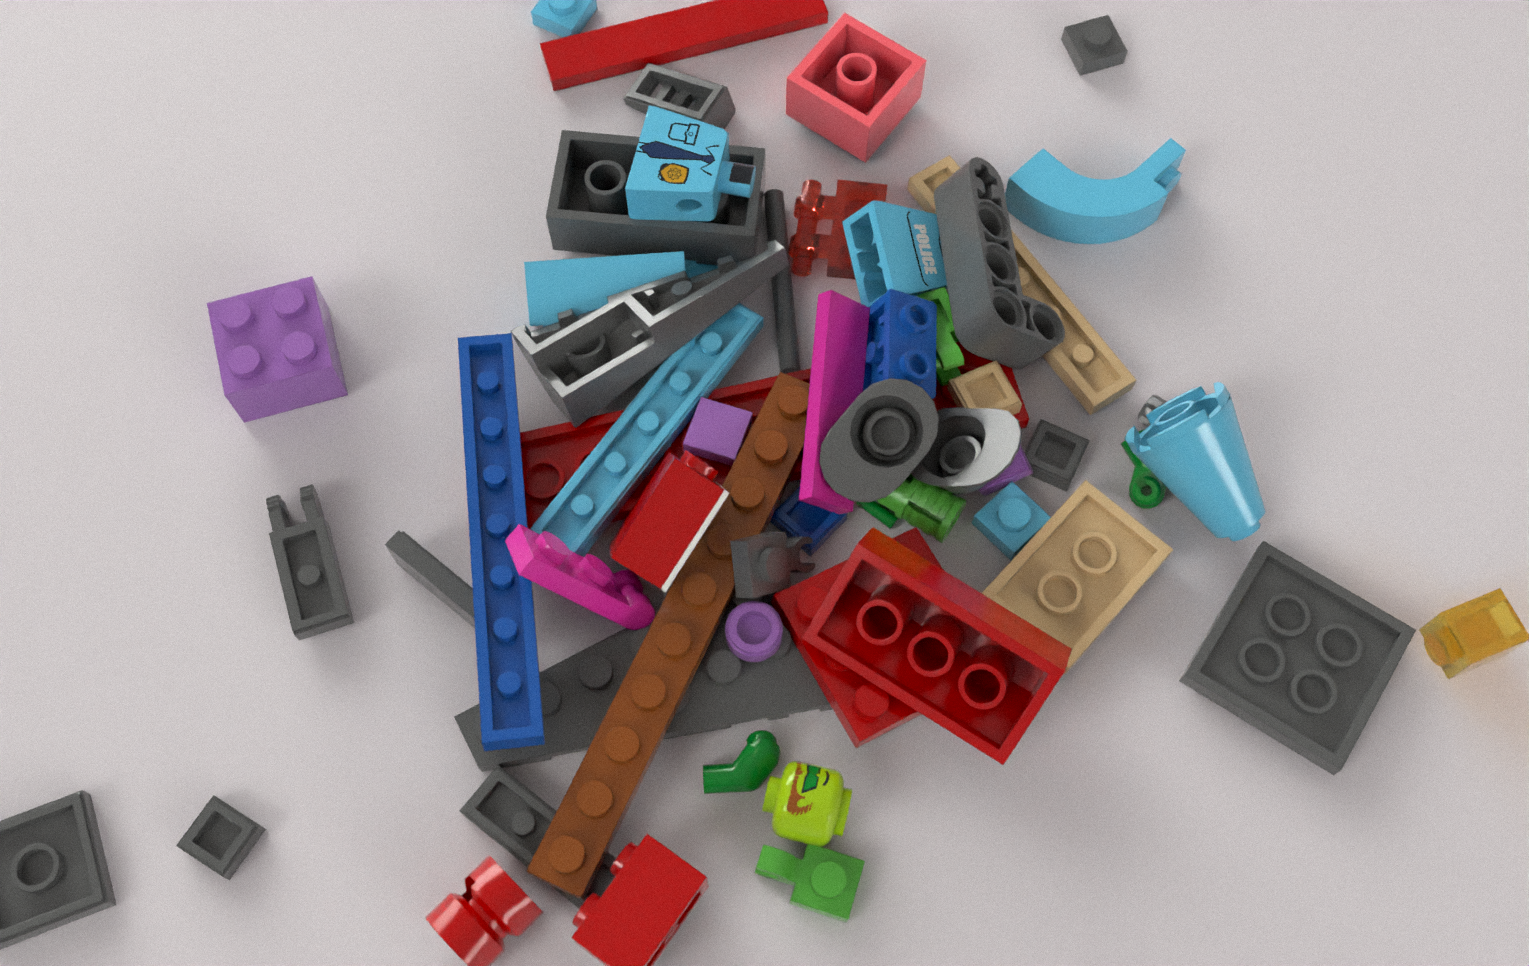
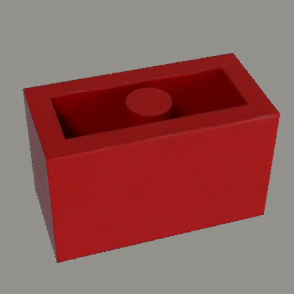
[571,834,709,966]

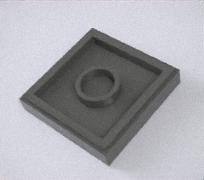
[0,790,117,950]

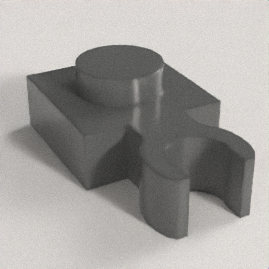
[730,532,815,598]

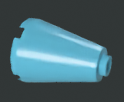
[1124,382,1265,541]

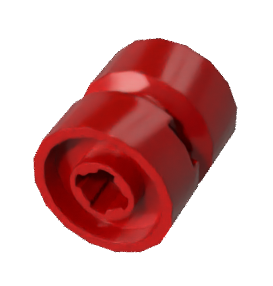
[425,855,544,966]

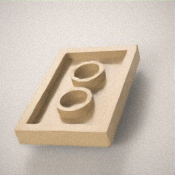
[982,480,1173,674]

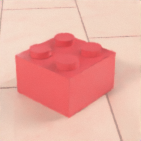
[786,13,926,163]

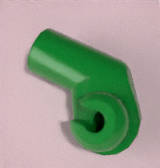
[1120,430,1167,509]
[703,730,781,794]

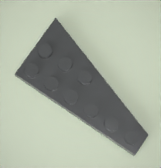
[454,591,832,772]

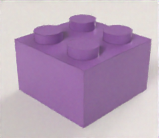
[207,276,348,423]

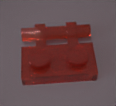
[788,179,888,280]

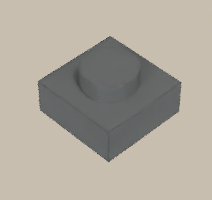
[1061,15,1128,76]

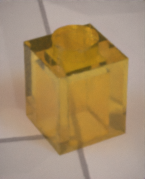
[1419,588,1529,680]

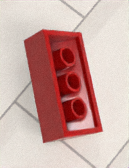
[802,527,1072,765]

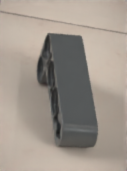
[934,157,1065,370]

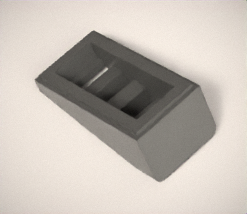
[623,63,735,129]

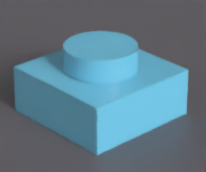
[531,0,597,37]
[972,481,1051,560]

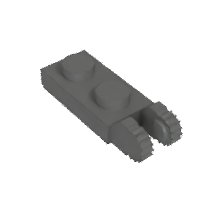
[266,484,354,641]

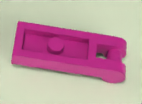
[505,524,655,630]

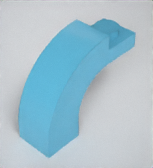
[1005,138,1186,244]

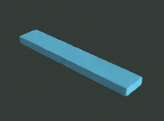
[530,303,764,557]

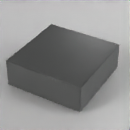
[1025,419,1090,492]
[176,795,266,880]

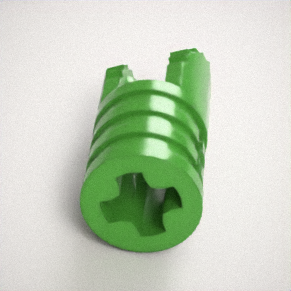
[876,474,967,543]

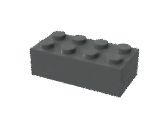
[546,130,765,265]

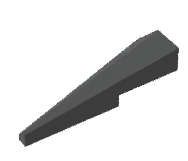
[511,240,789,428]

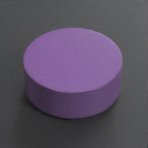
[725,601,783,662]

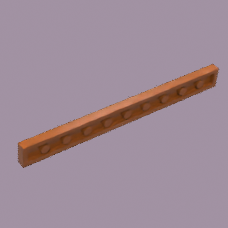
[526,372,810,901]

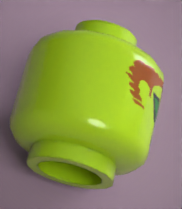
[762,761,852,847]

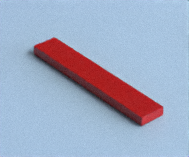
[540,0,828,91]

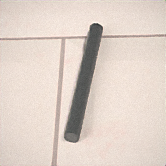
[764,189,801,374]

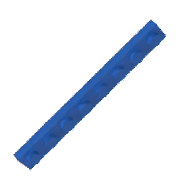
[458,333,545,751]

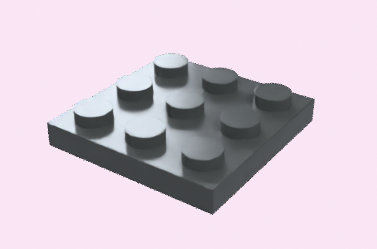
[1179,541,1416,775]

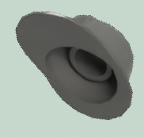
[819,378,939,503]
[911,407,1022,494]

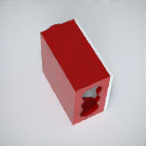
[609,450,729,592]

